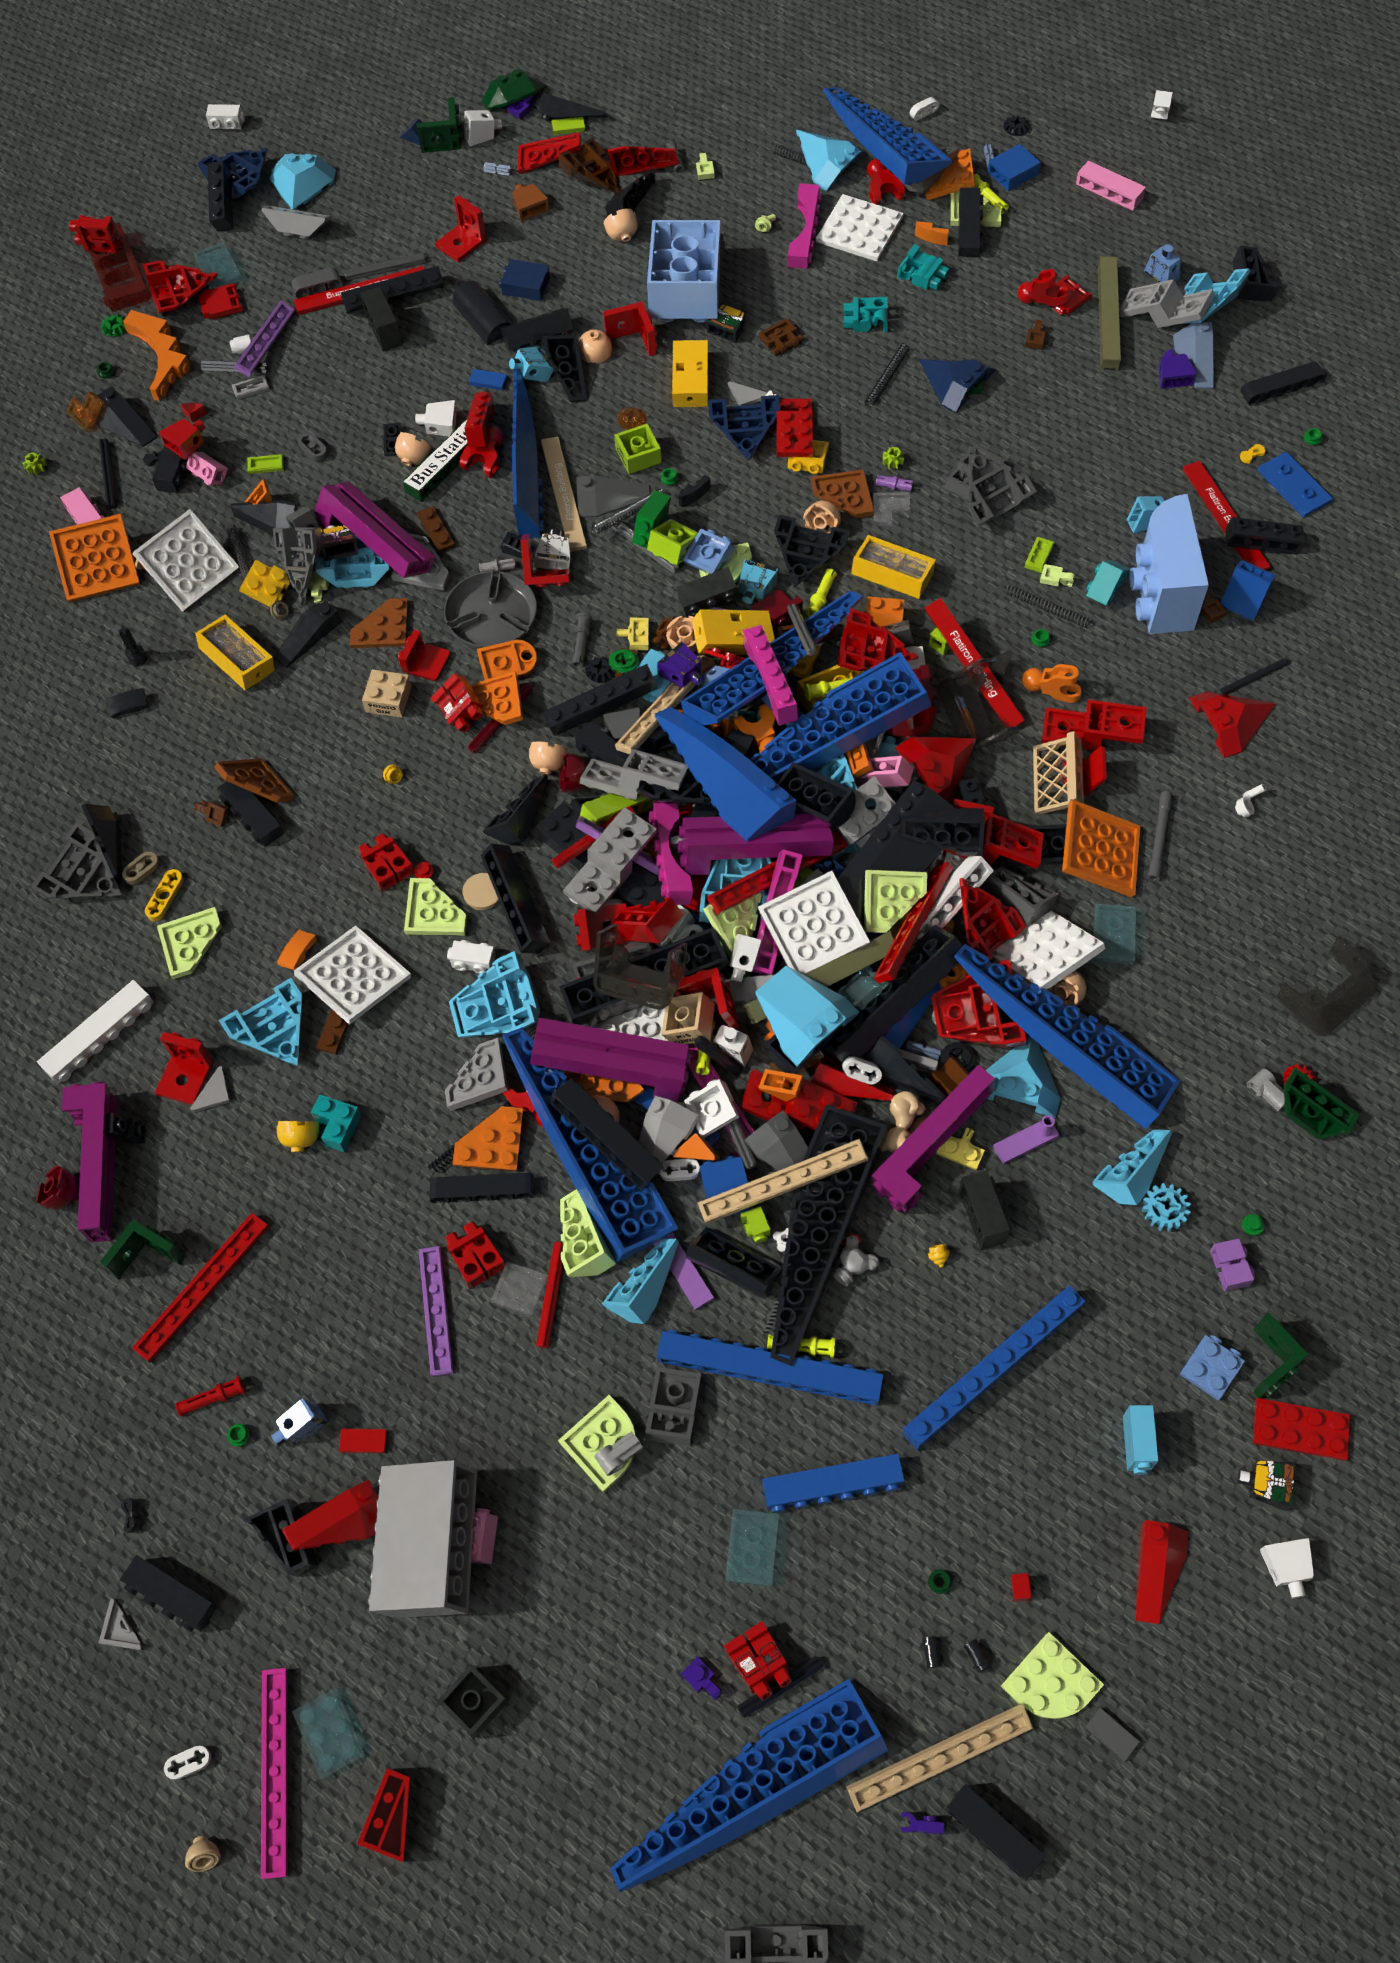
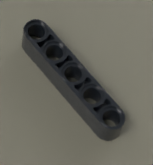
[1240,362,1326,406]
[429,1173,534,1203]

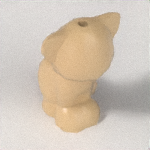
[881,1091,926,1153]

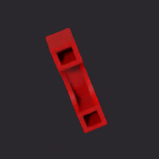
[464,392,495,447]

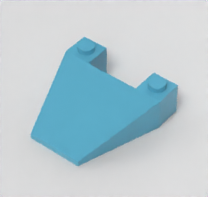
[699,858,771,924]

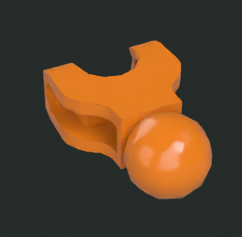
[1022,664,1082,703]
[733,703,775,753]

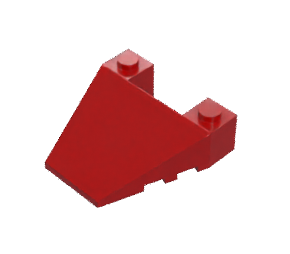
[931,959,1026,1049]

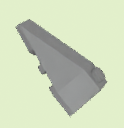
[639,1096,700,1166]

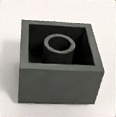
[436,1664,508,1739]

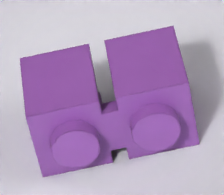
[1210,1239,1255,1292]

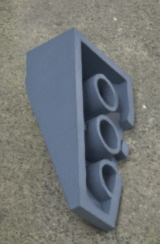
[1173,322,1214,389]

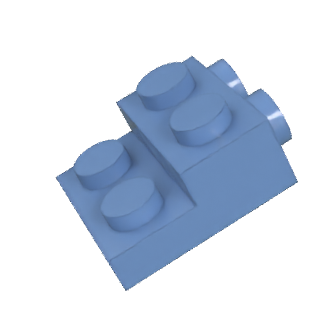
[683,529,735,574]
[1179,1335,1245,1401]

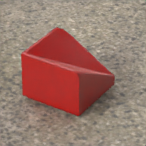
[180,402,207,422]
[1011,1573,1032,1602]

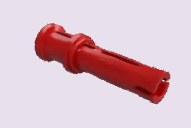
[175,1375,246,1416]

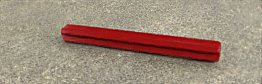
[552,806,635,869]
[536,1242,563,1348]

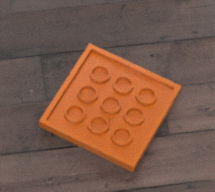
[49,514,140,602]
[1062,800,1140,897]

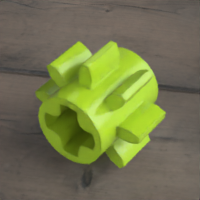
[883,447,904,469]
[22,453,47,475]

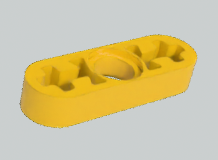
[145,869,184,921]

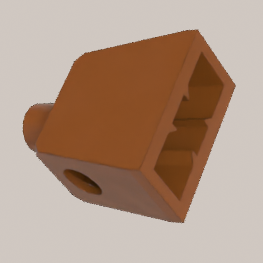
[512,184,549,221]

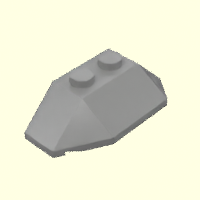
[262,206,331,238]

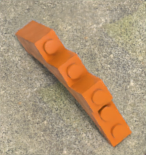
[123,310,190,401]

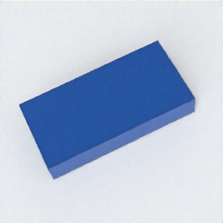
[469,369,507,391]

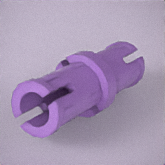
[876,474,913,492]

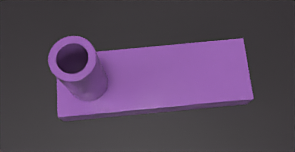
[993,1115,1059,1165]

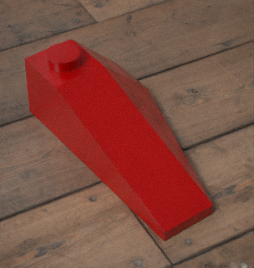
[282,1479,379,1551]
[1135,1520,1188,1624]

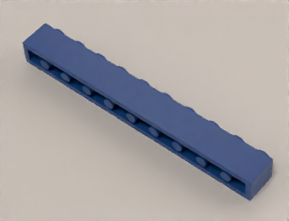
[902,1285,1086,1451]
[656,1330,883,1406]

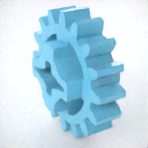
[1142,1183,1191,1231]

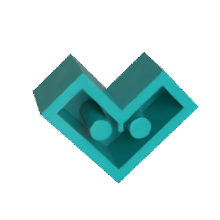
[1086,560,1130,605]
[311,1094,362,1153]

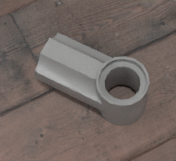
[1247,1069,1285,1111]
[594,1431,643,1476]

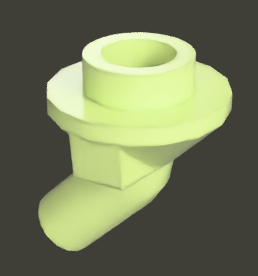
[755,214,776,232]

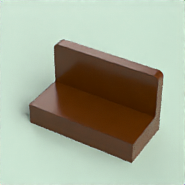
[928,1057,969,1098]

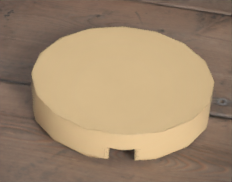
[462,873,499,910]

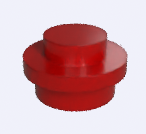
[414,862,434,878]

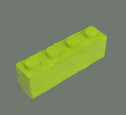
[580,793,656,826]

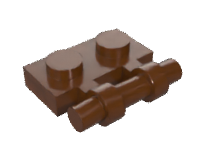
[759,318,804,356]

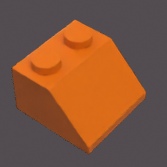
[865,596,905,627]

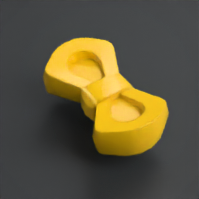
[1240,444,1265,464]

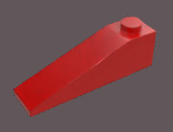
[608,146,679,176]
[809,1051,896,1101]

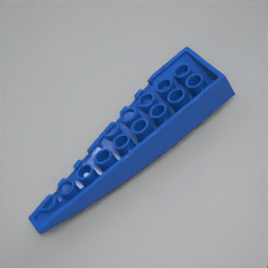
[655,707,797,842]

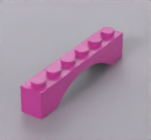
[787,183,822,269]
[743,625,798,726]
[649,803,693,905]
[752,849,803,975]

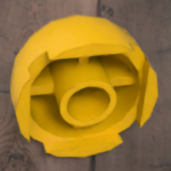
[277,1121,319,1152]

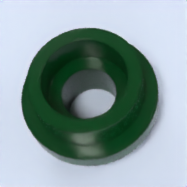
[97,362,115,378]
[928,1569,952,1594]

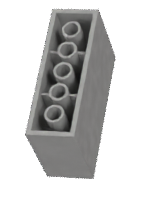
[368,1460,477,1618]

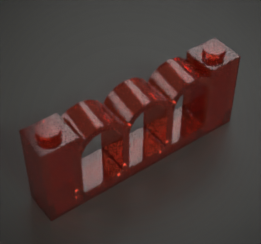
[83,222,150,312]

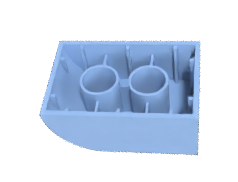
[647,220,720,322]
[1129,494,1209,634]

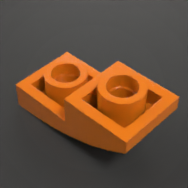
[915,221,949,245]
[277,930,317,970]

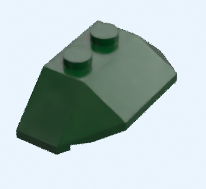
[481,69,545,111]
[1284,1068,1360,1139]

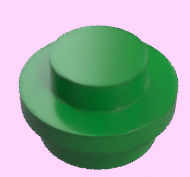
[1304,428,1322,445]
[661,468,678,485]
[1031,629,1050,647]
[1241,1214,1264,1236]
[227,1424,250,1447]

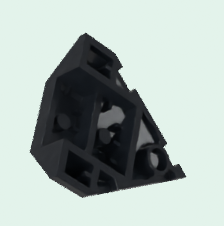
[774,514,850,588]
[636,753,712,804]

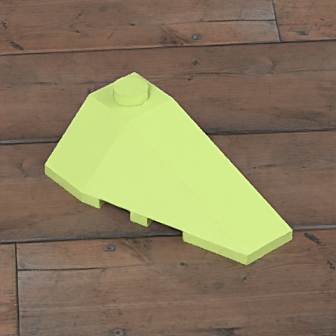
[560,1189,616,1277]

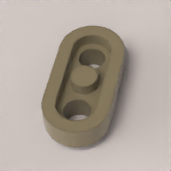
[122,852,159,885]

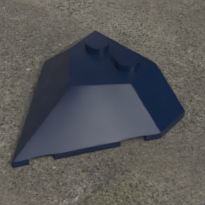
[198,148,268,200]
[919,359,996,413]
[708,395,780,461]

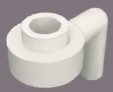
[1235,784,1267,818]

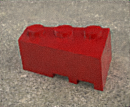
[610,897,684,943]
[357,1768,410,1862]

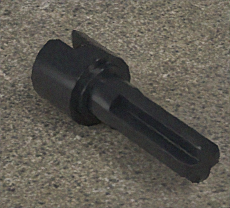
[118,626,147,667]

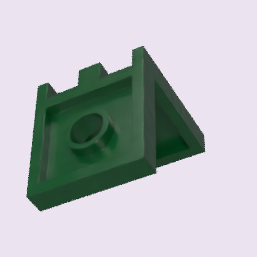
[417,97,463,153]
[99,1219,184,1279]
[1253,1313,1309,1398]

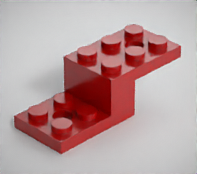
[777,399,813,457]
[1041,699,1147,751]
[944,813,1044,869]
[740,1069,858,1132]

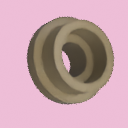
[270,601,289,620]

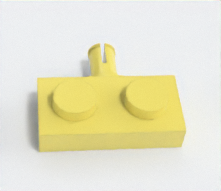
[617,618,649,650]
[937,1128,985,1170]

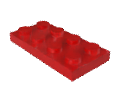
[1253,1398,1350,1461]

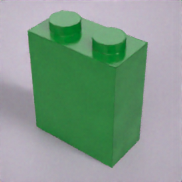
[632,490,671,548]

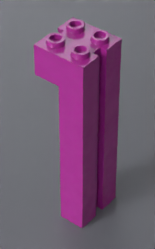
[315,481,435,578]
[678,814,834,875]
[530,1018,691,1102]
[872,1065,995,1214]
[62,1082,117,1243]

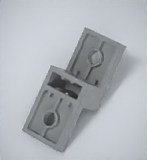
[1119,279,1215,328]
[580,749,689,800]
[829,776,895,858]
[563,807,657,915]

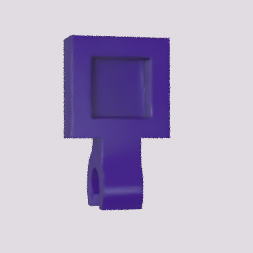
[507,95,535,119]
[681,1656,721,1700]
[900,1812,944,1835]

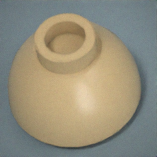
[185,1836,221,1872]

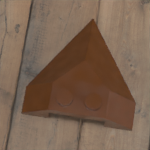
[559,138,622,193]

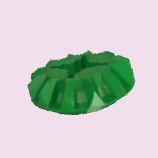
[101,314,126,337]
[609,649,639,674]

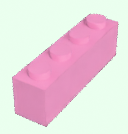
[1076,161,1146,210]
[60,488,105,524]
[847,756,914,787]

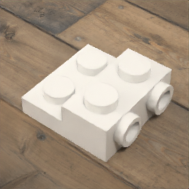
[684,1079,739,1138]

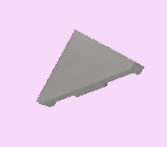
[728,381,767,406]
[190,1066,230,1113]
[99,1599,143,1651]

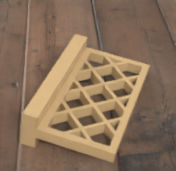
[1033,731,1084,814]

